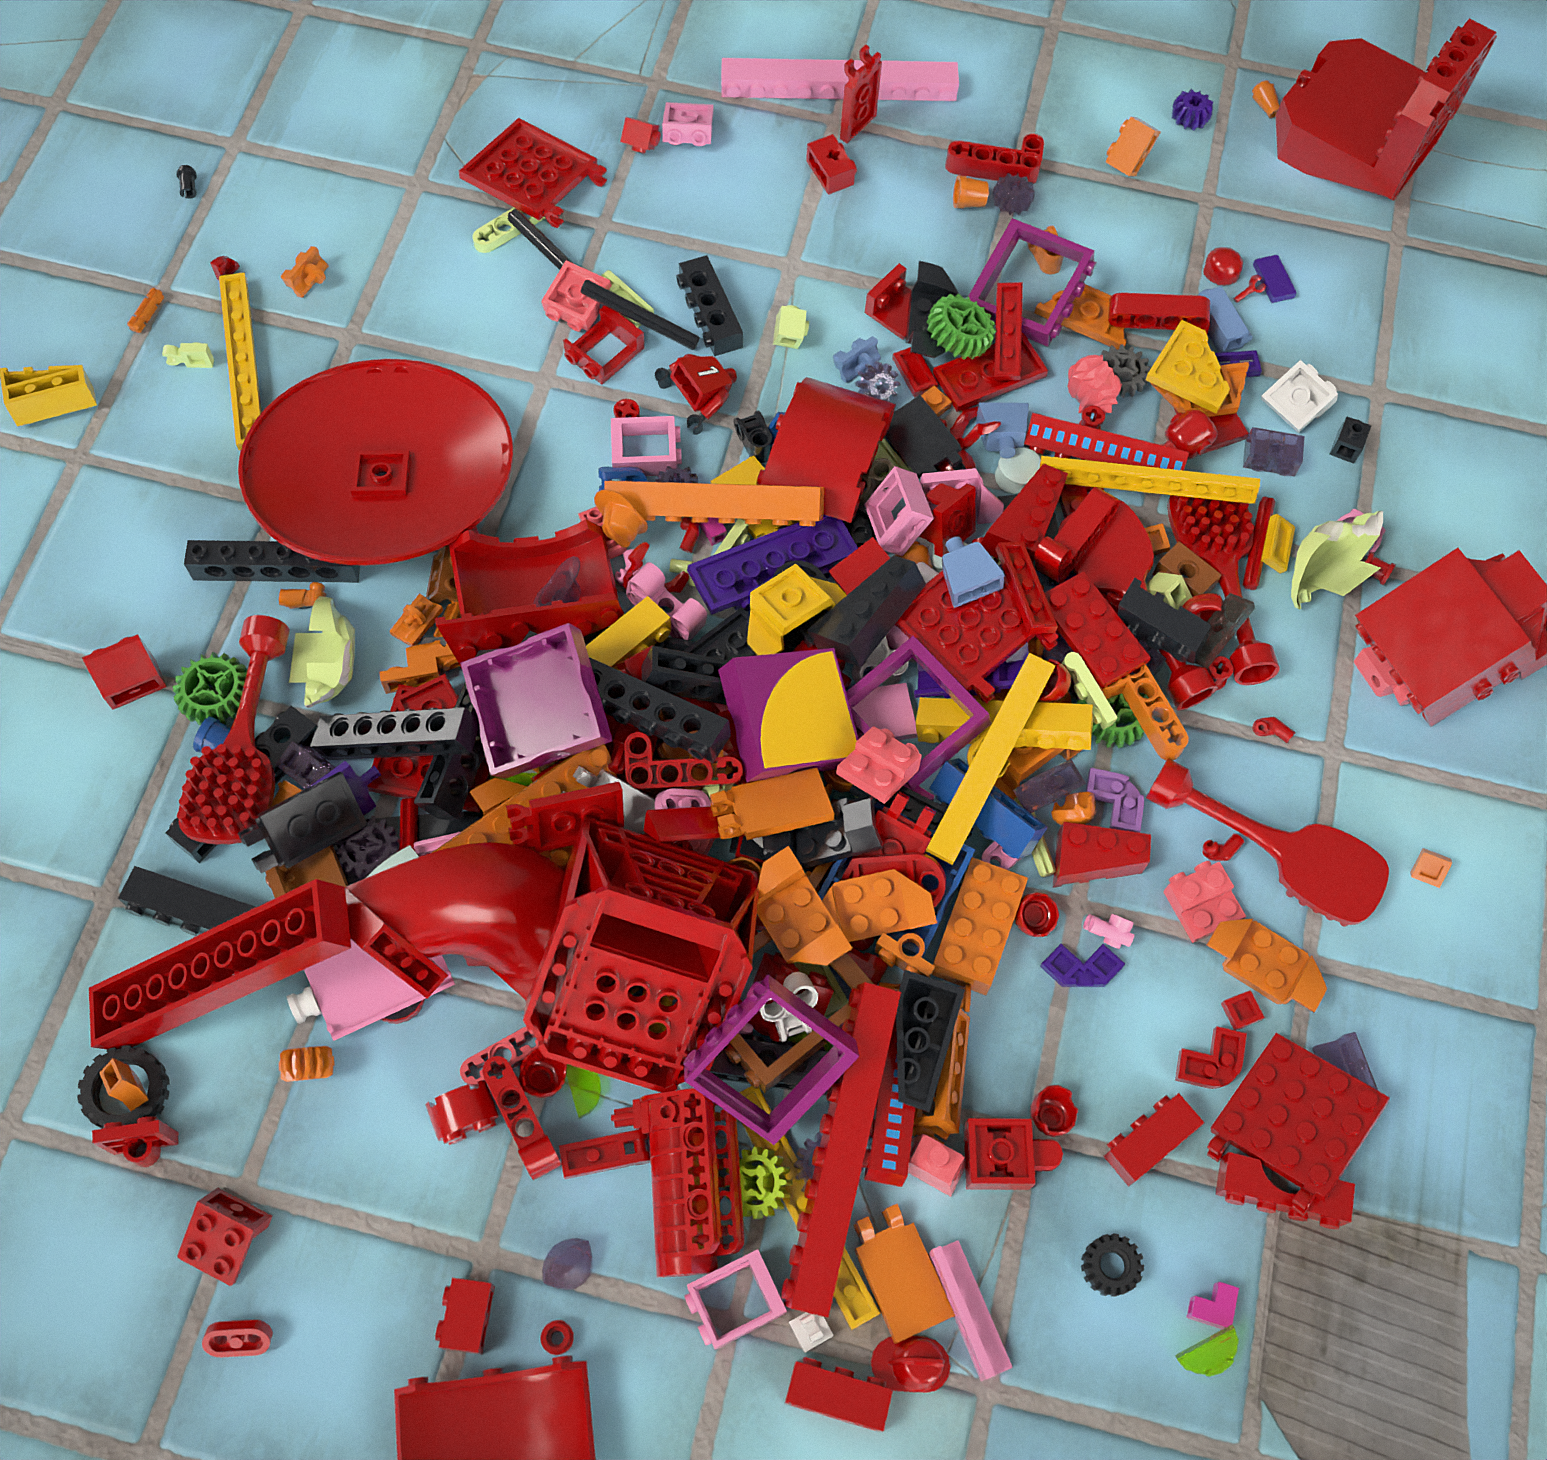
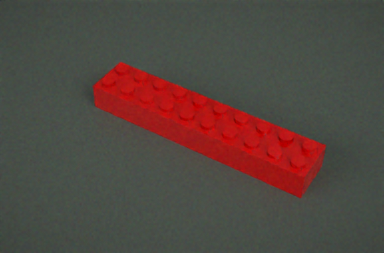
[89,879,351,1050]

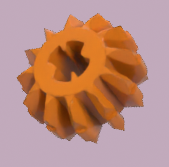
[279,1046,334,1082]

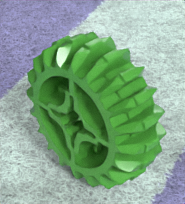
[927,294,996,359]
[172,652,247,725]
[1076,693,1149,749]

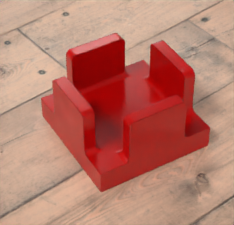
[919,483,976,557]

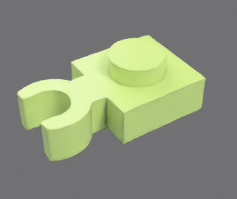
[162,342,214,368]

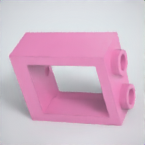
[611,416,682,476]
[864,466,934,556]
[684,1249,787,1350]

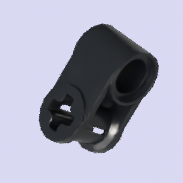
[733,410,772,463]

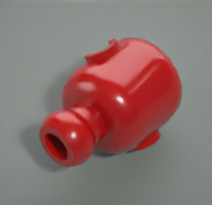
[1160,408,1218,460]

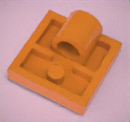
[875,933,935,978]

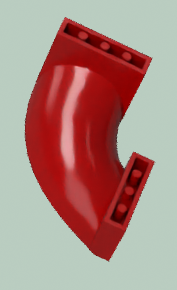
[345,842,614,1009]

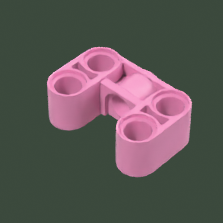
[626,562,707,640]

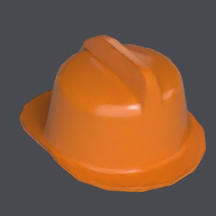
[594,490,648,548]

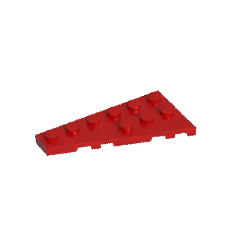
[435,592,624,668]

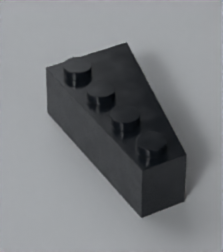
[807,555,926,667]

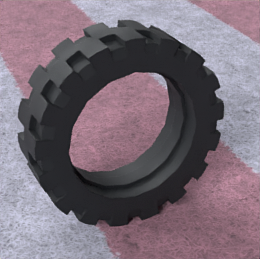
[77,1046,170,1129]

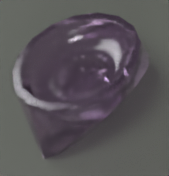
[542,1238,593,1290]

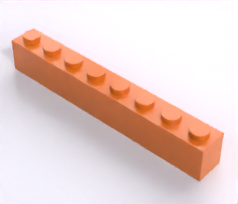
[604,481,824,526]

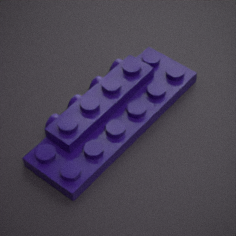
[687,515,858,615]

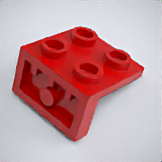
[865,263,912,340]
[177,1188,273,1286]

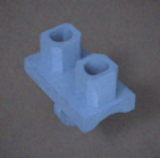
[833,336,881,383]

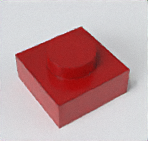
[1221,990,1265,1031]

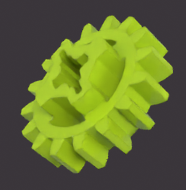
[726,1147,793,1219]

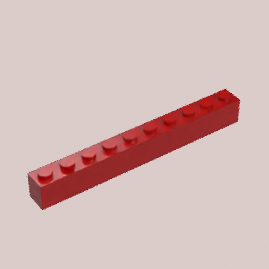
[781,982,901,1318]

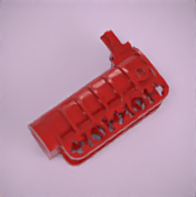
[611,1088,744,1278]

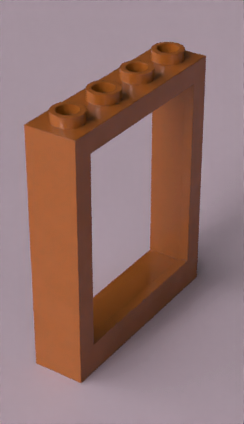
[724,928,874,1093]

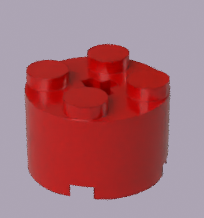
[425,1080,499,1145]

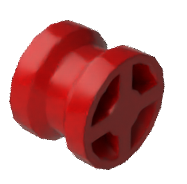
[613,399,640,418]

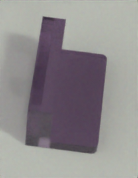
[1312,1032,1378,1090]

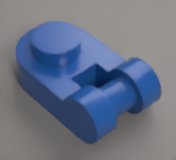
[598,466,647,491]

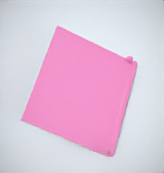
[304,938,455,1041]

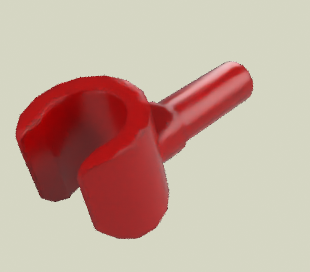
[1233,275,1266,303]

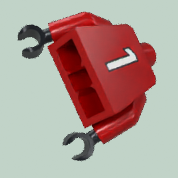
[655,354,737,435]

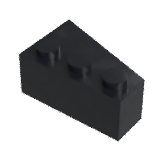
[1118,577,1211,664]

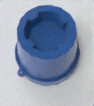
[193,716,231,753]

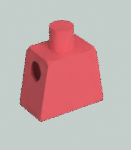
[1353,646,1409,706]
[908,1134,965,1197]

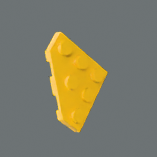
[1146,320,1230,414]

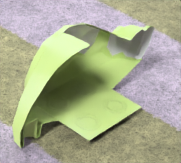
[1291,511,1383,610]
[289,596,355,708]

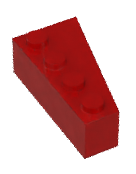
[981,463,1068,563]

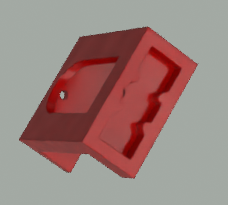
[563,306,645,385]

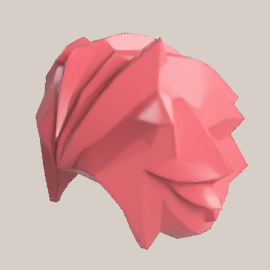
[1067,355,1122,414]

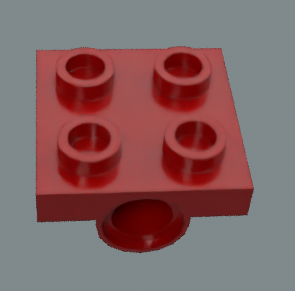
[92,1117,179,1167]

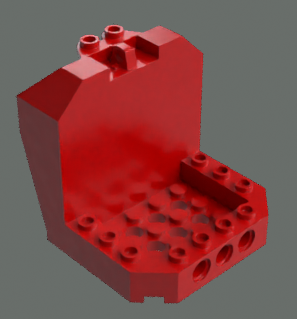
[1276,18,1497,201]
[523,816,759,1093]

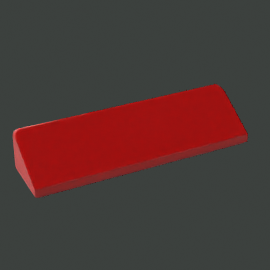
[643,806,745,842]

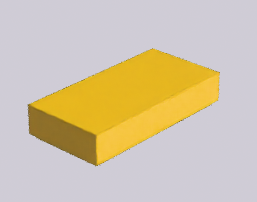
[1261,513,1295,574]

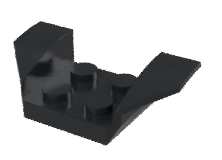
[905,261,959,358]

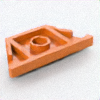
[1034,284,1126,350]
[1151,362,1249,417]

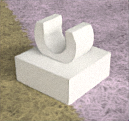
[789,1312,834,1353]

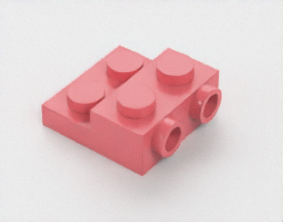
[541,261,612,332]
[836,726,922,804]
[1163,860,1246,943]

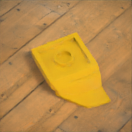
[747,564,847,655]

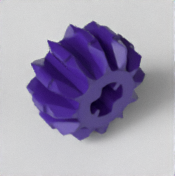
[1172,89,1213,131]

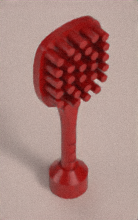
[1167,495,1280,685]
[1058,500,1218,711]
[177,615,290,844]
[1146,758,1389,927]

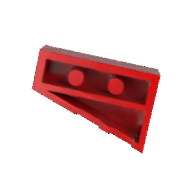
[1053,821,1151,888]

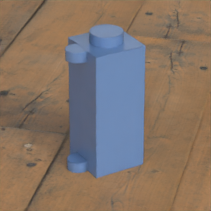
[1198,286,1253,353]

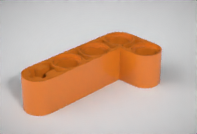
[1095,664,1189,761]

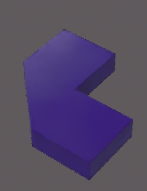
[1040,944,1125,987]

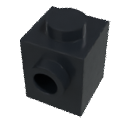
[1329,416,1372,464]

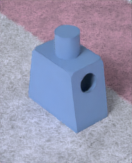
[976,403,1029,459]
[942,537,1004,608]

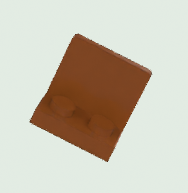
[426,545,459,604]

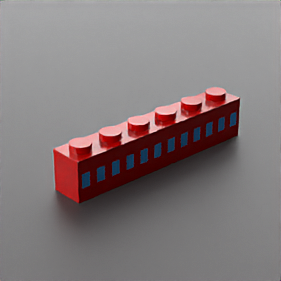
[1024,413,1189,471]
[862,1017,915,1187]

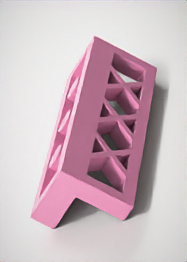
[928,1240,1013,1381]

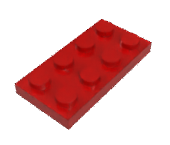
[933,333,1048,412]
[1045,571,1151,689]

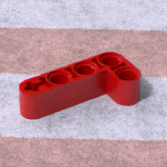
[945,134,1044,186]
[1108,293,1210,335]
[1034,487,1120,584]
[624,732,743,790]

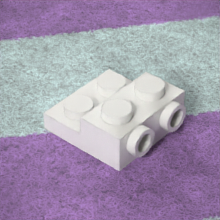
[1261,360,1338,433]

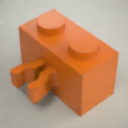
[1105,116,1161,177]

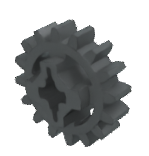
[1101,344,1151,398]

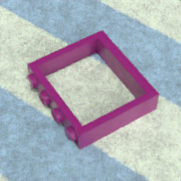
[968,218,1097,347]
[846,636,992,790]
[683,975,859,1145]

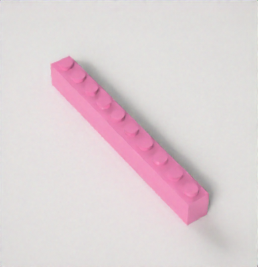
[721,58,959,101]

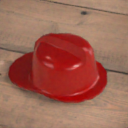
[871,1336,950,1393]

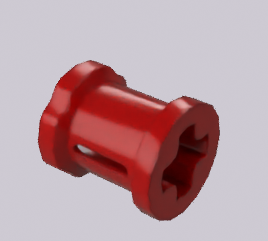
[1079,405,1105,430]
[1365,552,1396,585]
[1207,656,1234,690]

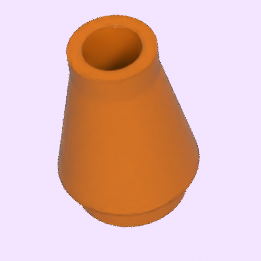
[1252,80,1280,118]

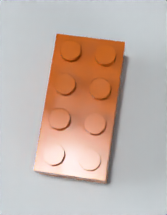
[932,857,1028,996]

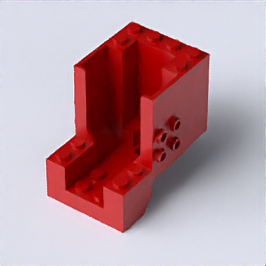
[1355,547,1547,727]

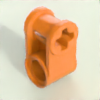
[1027,225,1063,275]

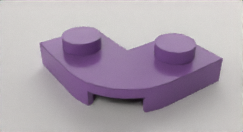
[1085,768,1144,833]

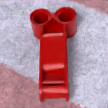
[482,1056,562,1181]

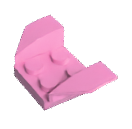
[897,468,1004,524]

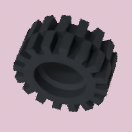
[1081,1233,1144,1297]

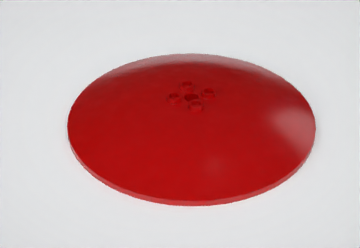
[238,359,514,565]

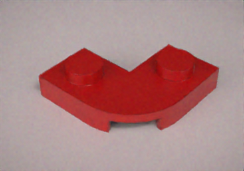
[1175,1026,1247,1089]

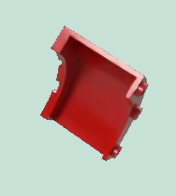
[756,377,896,523]
[449,519,619,616]
[394,1355,596,1460]

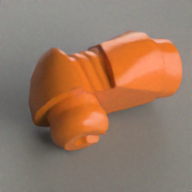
[279,582,327,609]

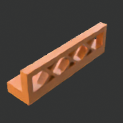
[913,1008,970,1134]

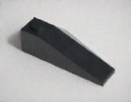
[896,970,965,1112]

